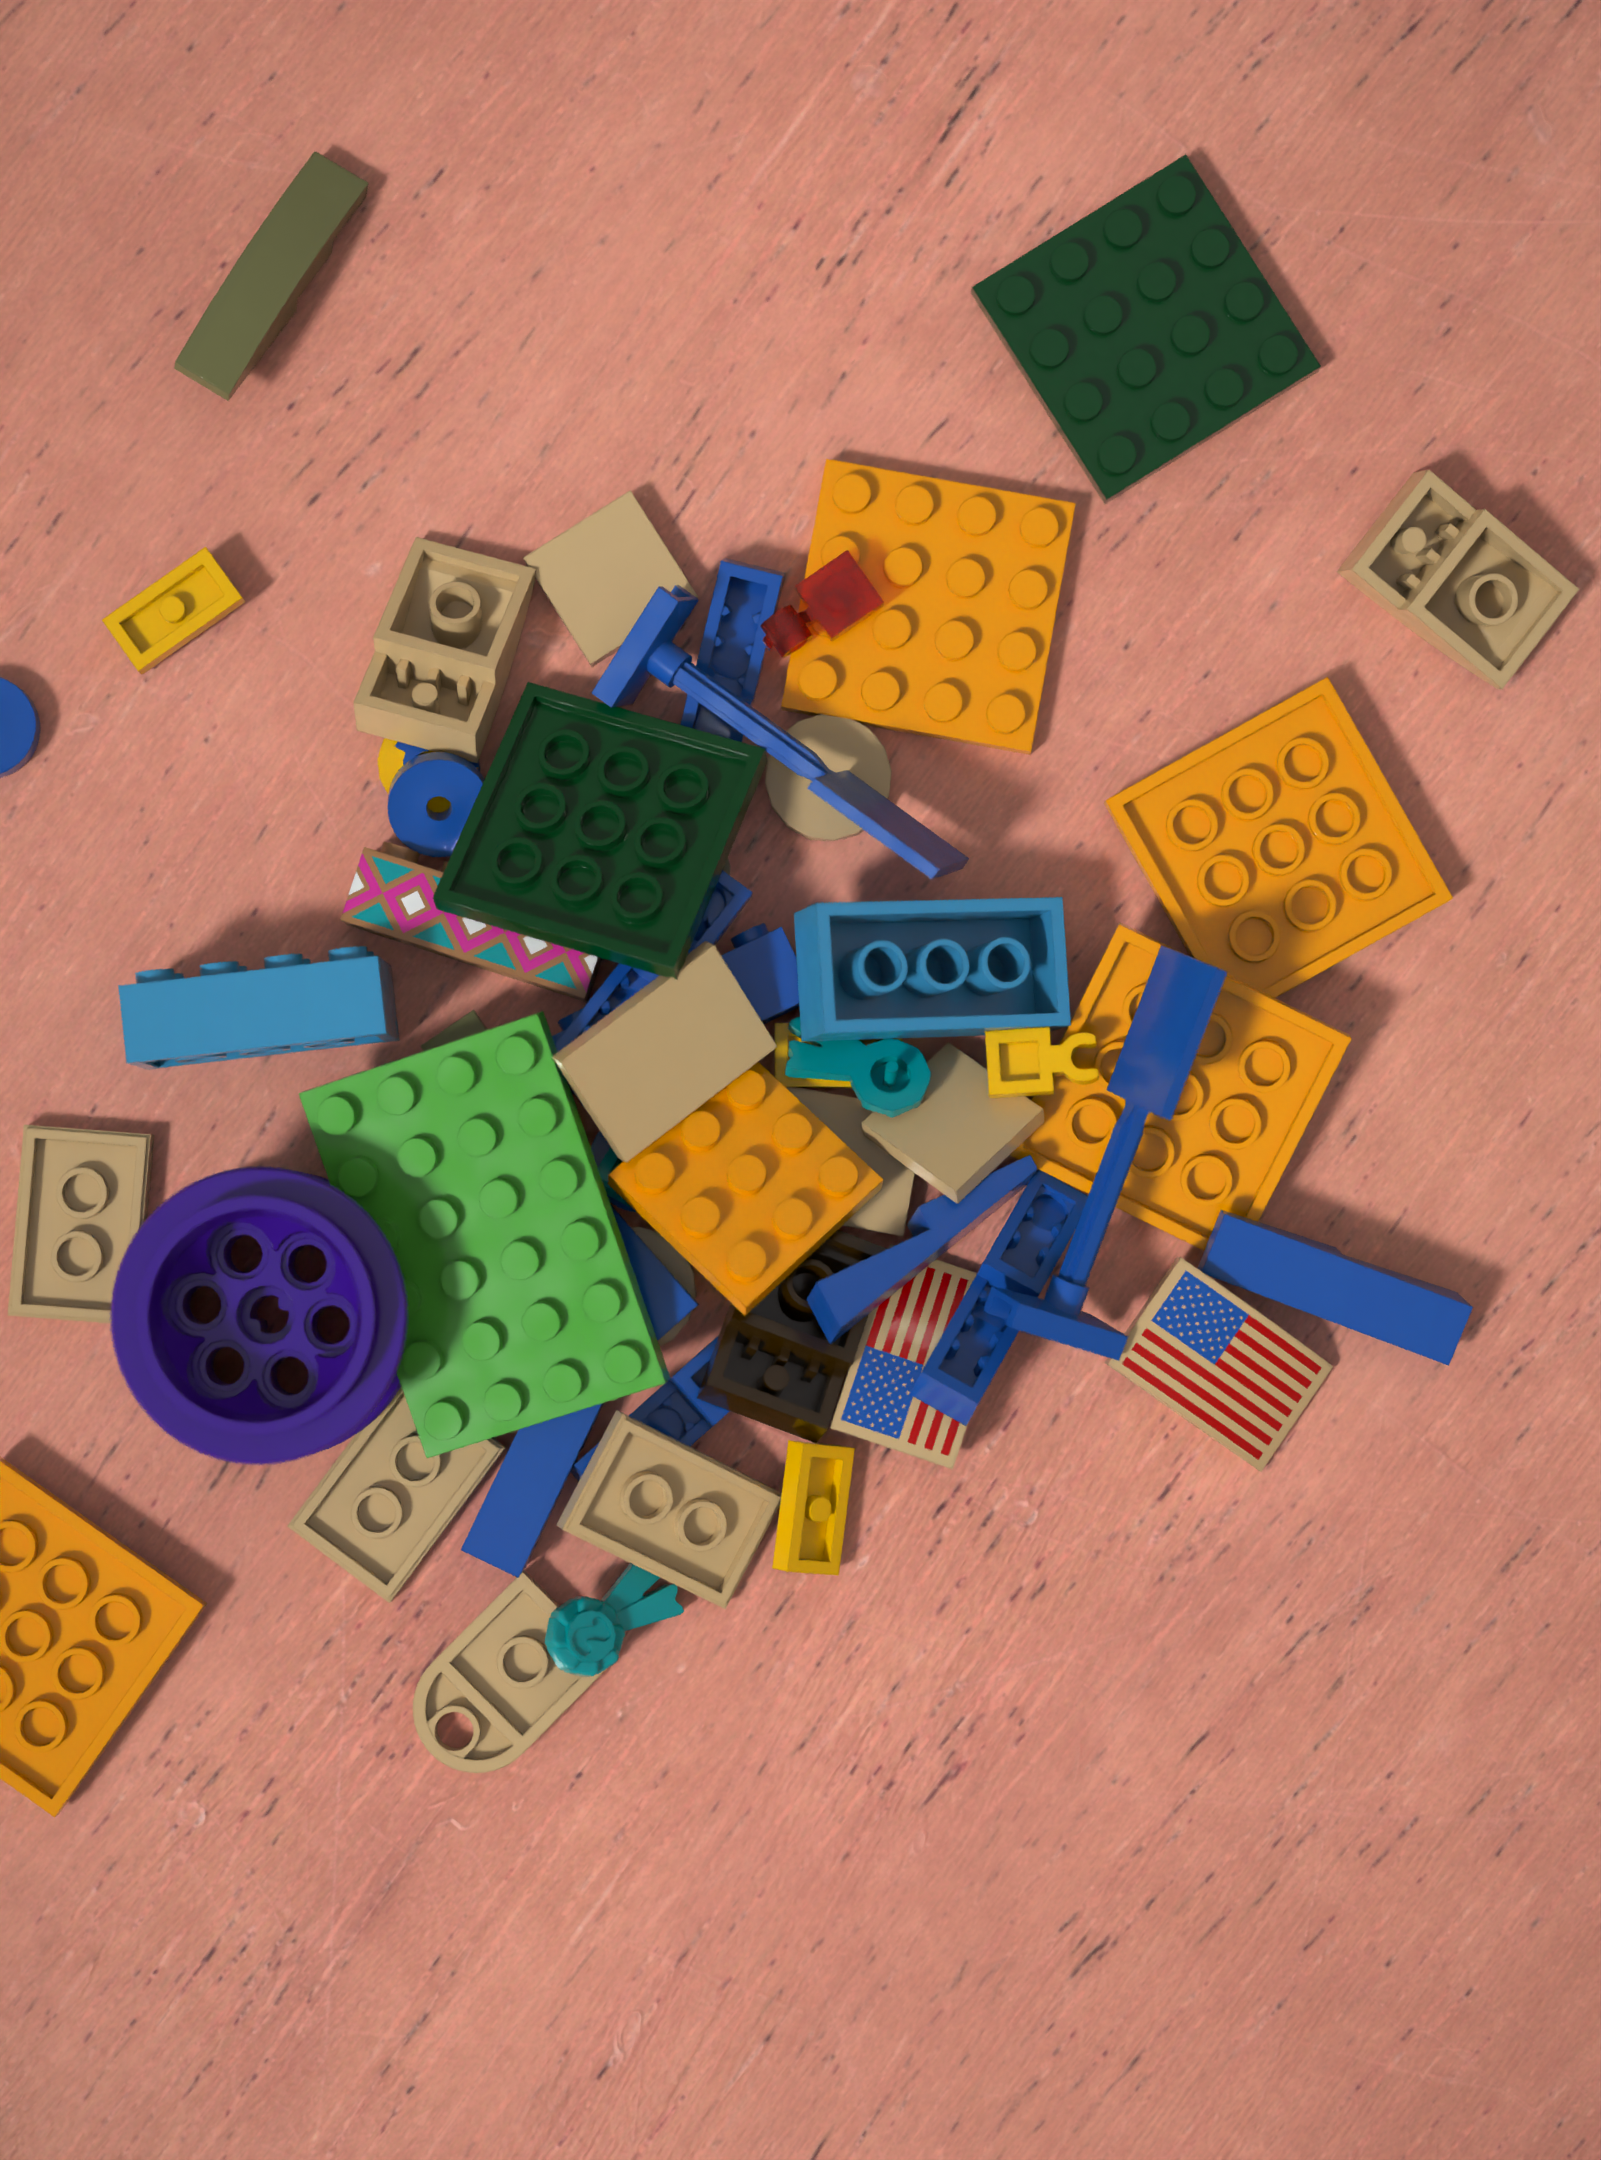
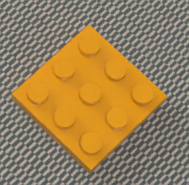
[608,1062,883,1316]

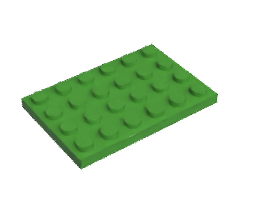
[299,1011,670,1458]

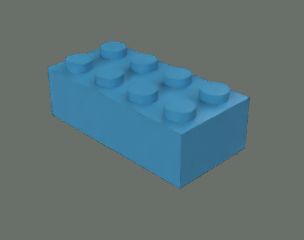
[794,897,1071,1042]
[118,946,399,1070]

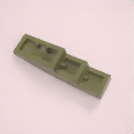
[174,151,369,401]

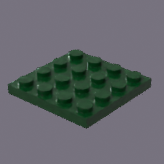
[971,154,1321,504]
[433,682,767,980]

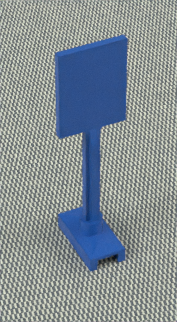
[591,585,969,879]
[983,945,1227,1361]

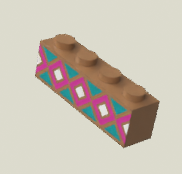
[340,842,602,1003]

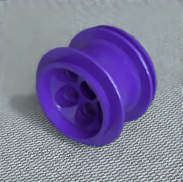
[110,1167,408,1465]

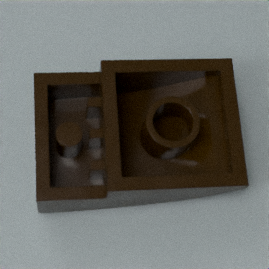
[697,1230,887,1443]

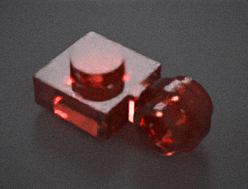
[760,550,884,658]

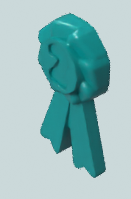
[785,1017,931,1118]
[545,1563,684,1677]

